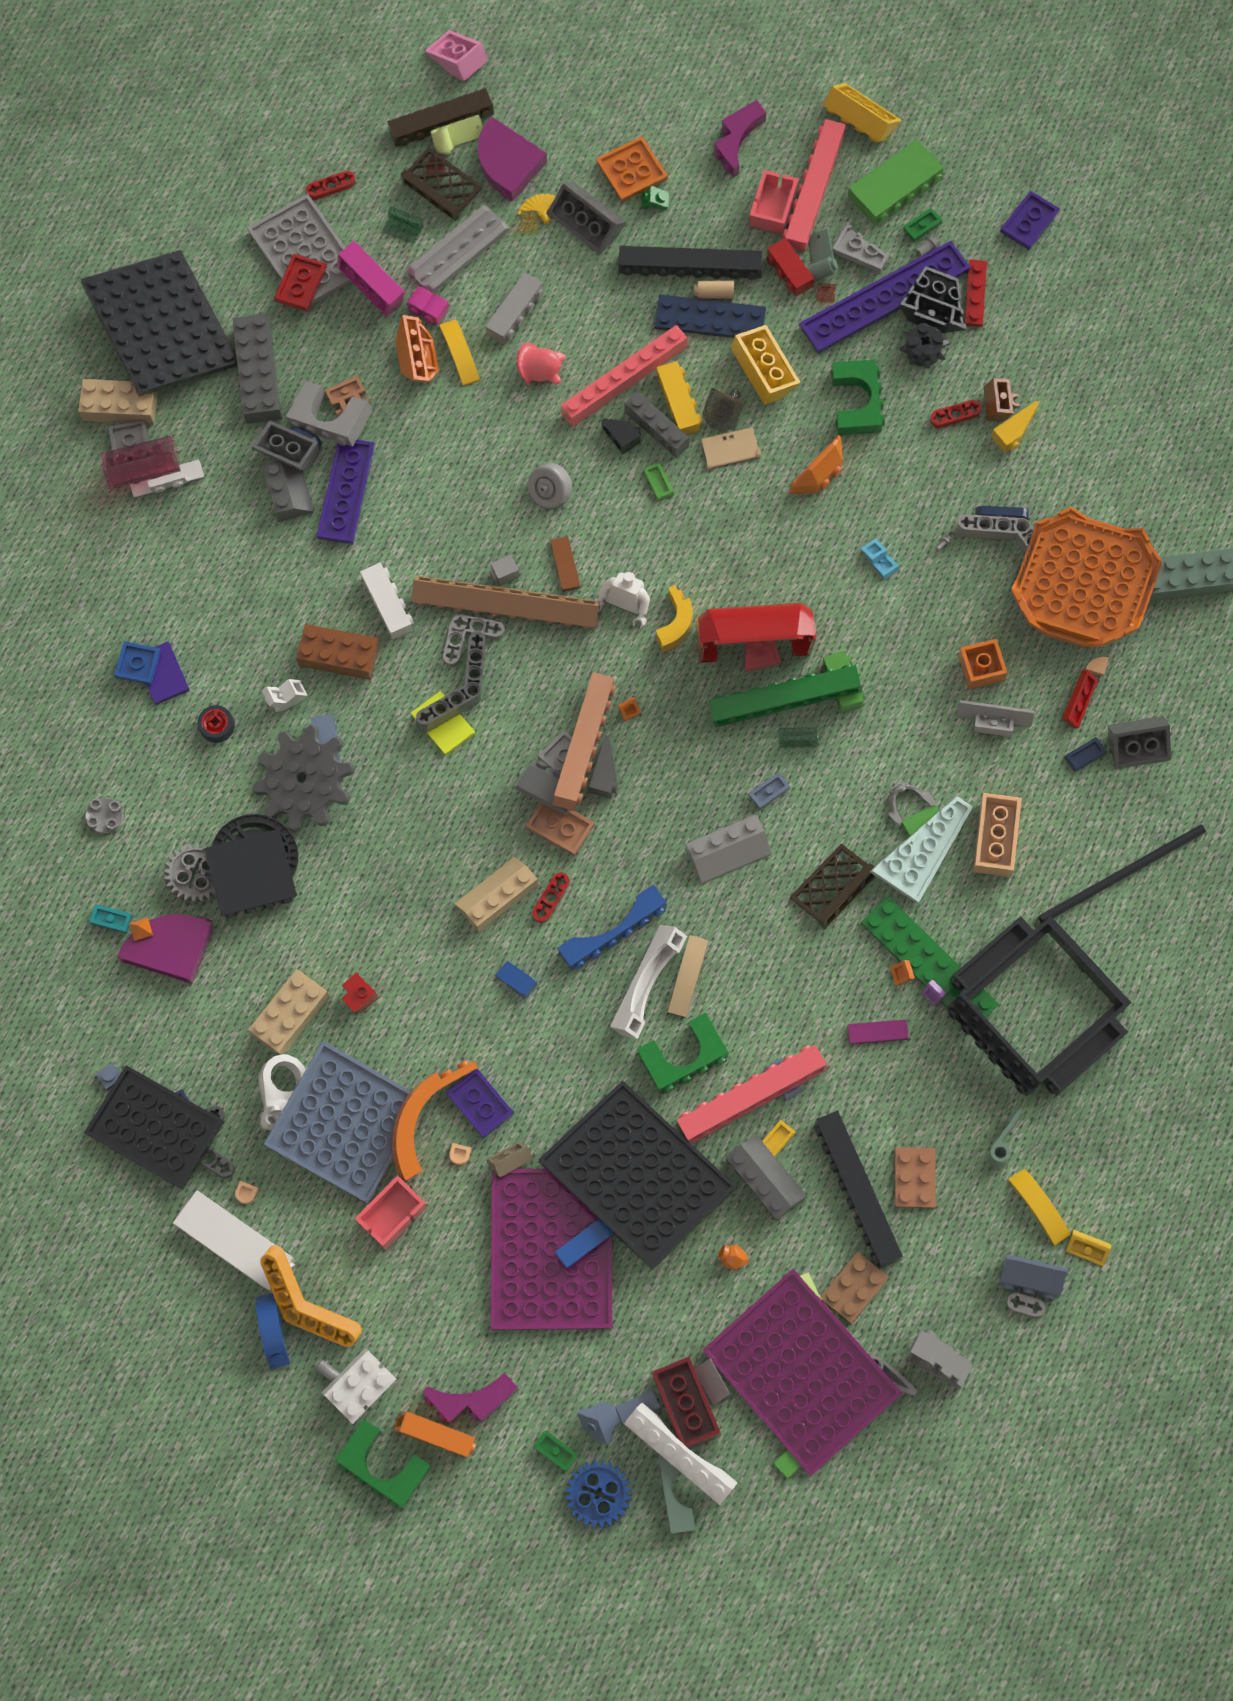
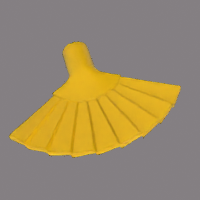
[518,194,556,224]

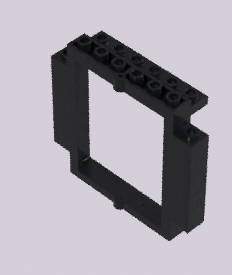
[946,916,1132,1097]

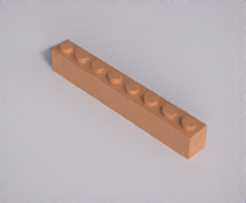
[552,672,616,811]

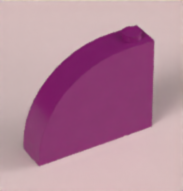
[478,116,547,201]
[117,914,214,984]

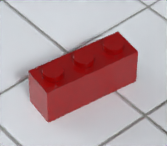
[766,238,814,297]

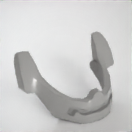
[888,782,936,825]

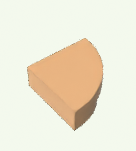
[1086,657,1109,677]

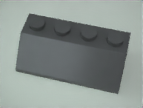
[547,181,626,254]
[725,1135,807,1222]

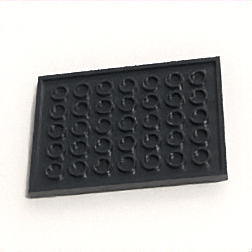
[81,250,238,397]
[538,1080,737,1271]

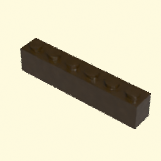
[387,88,494,147]

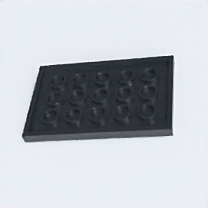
[84,1065,225,1190]

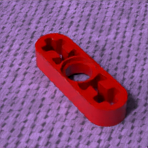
[306,171,356,200]
[930,400,982,428]
[532,872,570,923]

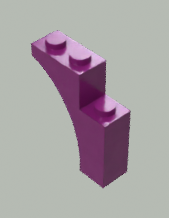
[713,100,767,178]
[422,1372,519,1424]

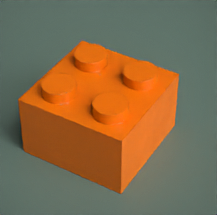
[958,639,1007,690]

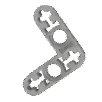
[443,614,505,667]

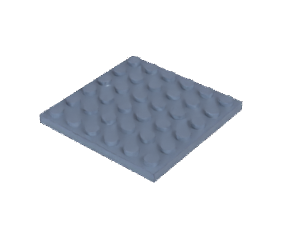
[263,1041,410,1204]

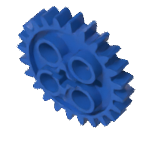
[565,1460,632,1529]

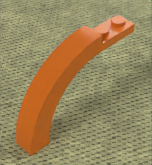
[392,1060,478,1181]

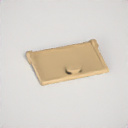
[701,427,761,470]

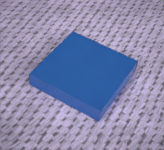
[114,641,161,685]

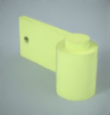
[431,115,483,156]

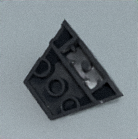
[899,266,966,333]

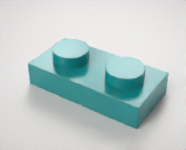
[89,904,133,934]

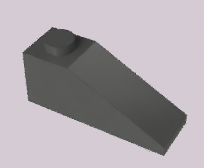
[589,735,619,799]

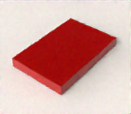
[274,254,327,312]

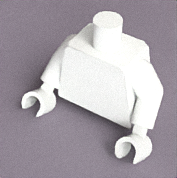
[594,572,650,628]

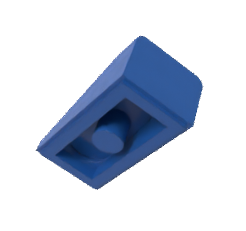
[495,961,537,999]

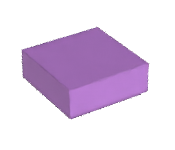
[922,980,946,1006]

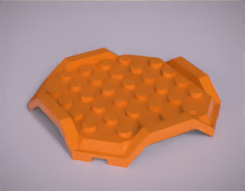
[1011,507,1162,647]

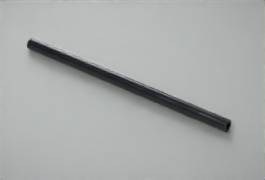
[1038,824,1206,923]

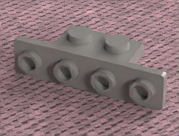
[957,700,1034,737]

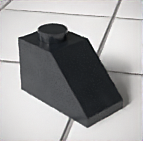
[601,418,641,454]

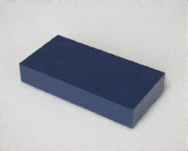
[1064,737,1107,772]

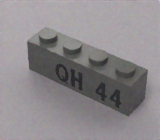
[624,391,689,458]

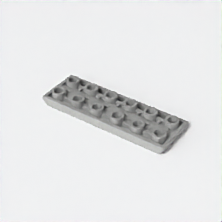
[407,205,510,293]

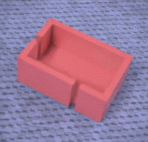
[749,170,798,235]
[355,1176,427,1250]

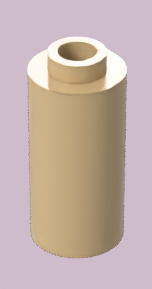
[694,281,734,299]

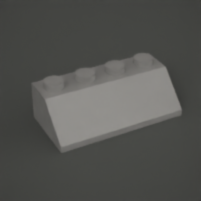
[686,814,772,884]

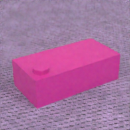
[337,241,405,317]

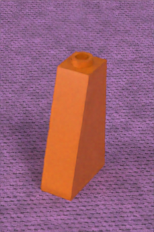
[392,1411,476,1457]

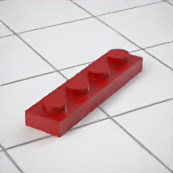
[965,259,987,327]

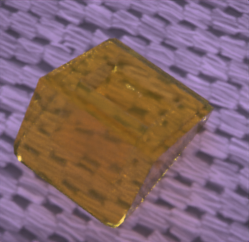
[521,210,539,233]

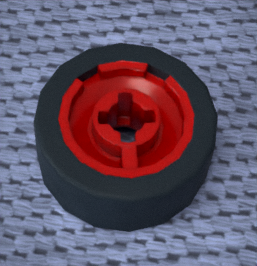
[197,705,235,743]

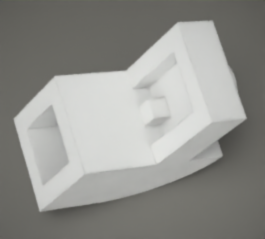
[262,679,308,712]

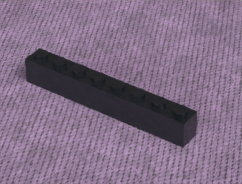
[618,246,762,280]
[813,1110,903,1269]

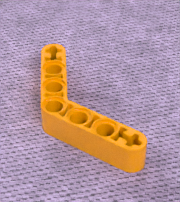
[260,1245,362,1347]

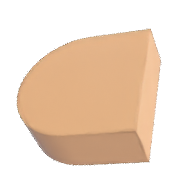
[449,1143,472,1166]
[235,1181,259,1204]

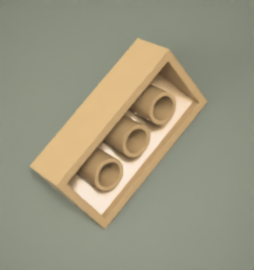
[455,857,538,933]

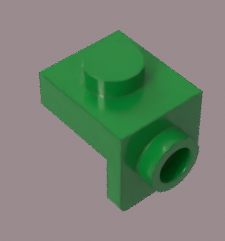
[640,186,669,210]

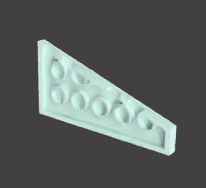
[869,796,973,903]

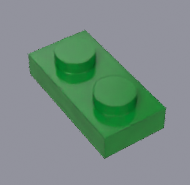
[903,208,942,242]
[533,1430,579,1472]

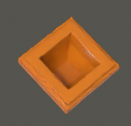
[618,697,641,721]
[129,917,153,942]

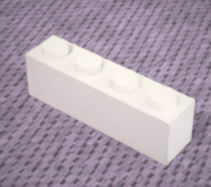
[360,562,414,640]

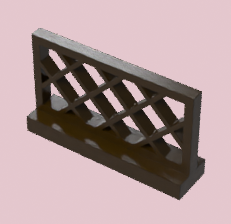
[400,147,482,222]
[790,843,876,929]

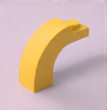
[656,585,693,653]

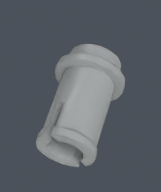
[916,237,939,257]
[316,1360,340,1382]

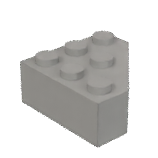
[906,1330,973,1389]

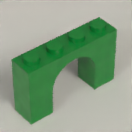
[831,359,885,435]
[637,1013,729,1094]
[335,1419,432,1509]

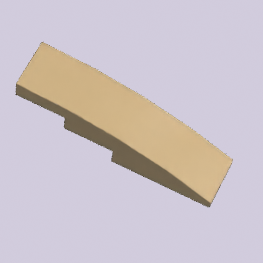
[668,935,709,1017]

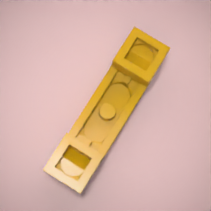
[439,319,480,386]
[1008,1169,1071,1246]

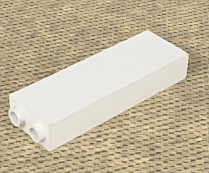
[173,1190,295,1293]

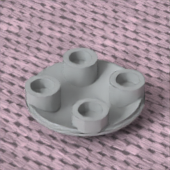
[85,797,124,834]

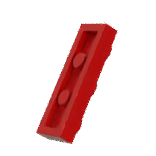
[1062,670,1098,728]

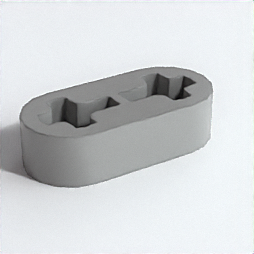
[1006,1293,1045,1318]

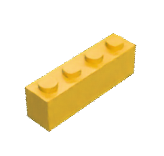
[657,361,702,435]

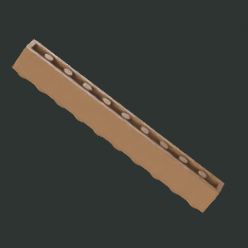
[411,576,600,629]

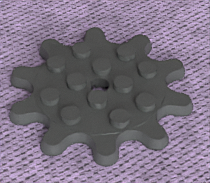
[253,725,355,832]

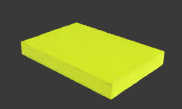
[411,691,475,756]

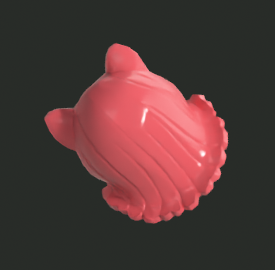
[516,342,566,386]

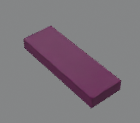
[848,1019,909,1045]

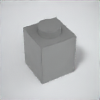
[489,555,519,586]

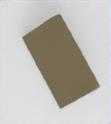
[486,1142,532,1177]

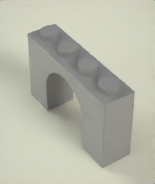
[286,381,372,447]

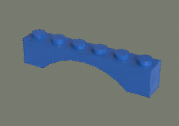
[557,884,667,971]

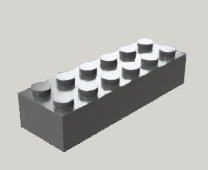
[232,313,282,424]

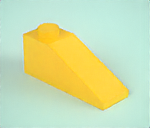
[991,400,1039,453]

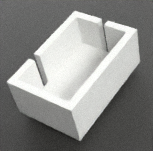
[321,1348,396,1424]

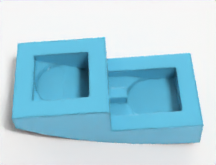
[861,538,899,580]

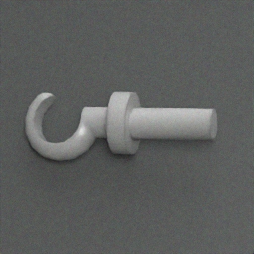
[936,531,957,551]

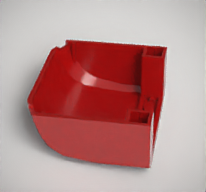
[696,602,816,663]

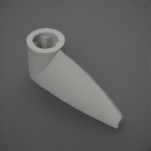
[871,1356,917,1396]

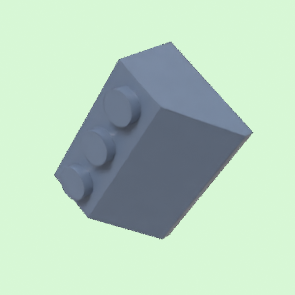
[998,1254,1068,1300]

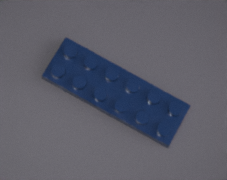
[655,294,766,338]

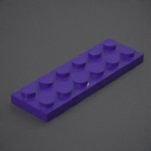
[317,440,375,544]

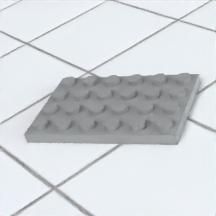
[247,194,352,305]

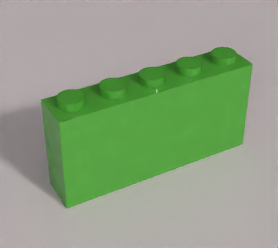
[847,139,944,225]

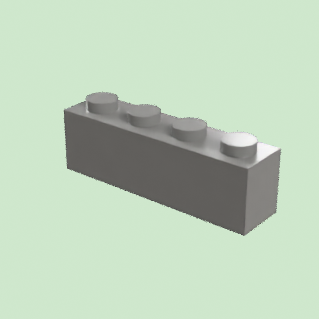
[485,272,544,345]

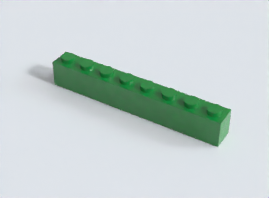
[709,665,863,727]

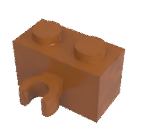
[983,378,1020,422]

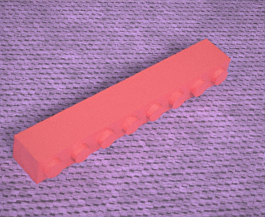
[782,119,846,252]
[561,325,687,427]
[677,1045,827,1144]

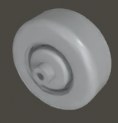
[528,463,572,509]

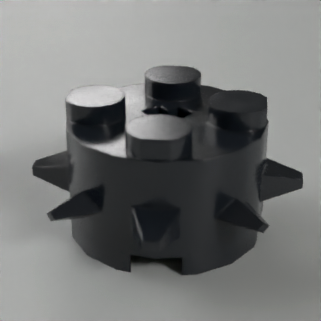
[900,323,949,369]

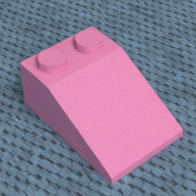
[425,30,488,81]

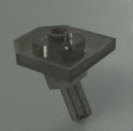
[702,388,745,433]

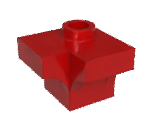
[341,972,378,1014]

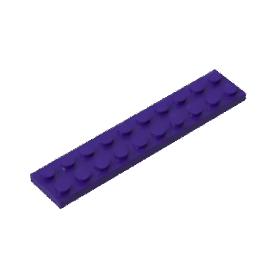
[799,241,971,354]

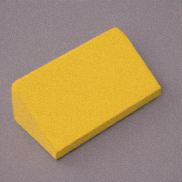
[1065,1230,1111,1267]

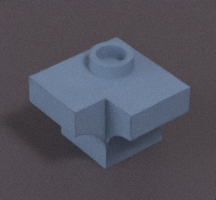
[577,1401,620,1445]

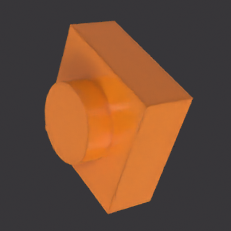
[890,960,915,985]

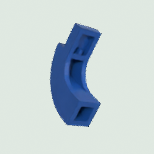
[256,1293,290,1369]

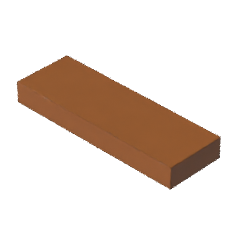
[550,536,580,592]

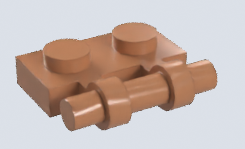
[325,376,371,417]

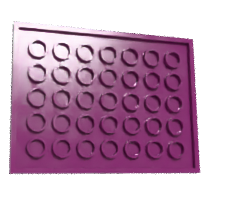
[491,1169,613,1330]
[703,1269,903,1476]

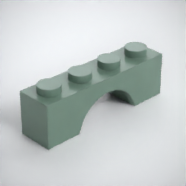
[654,1452,696,1535]

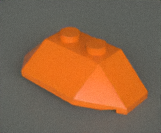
[395,315,439,383]
[789,435,843,494]

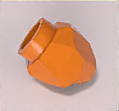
[718,1245,748,1270]

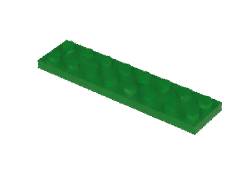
[860,896,999,1017]

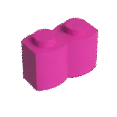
[407,286,450,325]

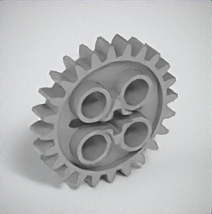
[164,843,216,905]

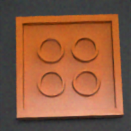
[596,136,668,202]

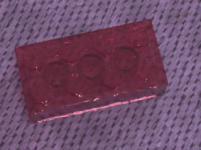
[102,435,181,489]

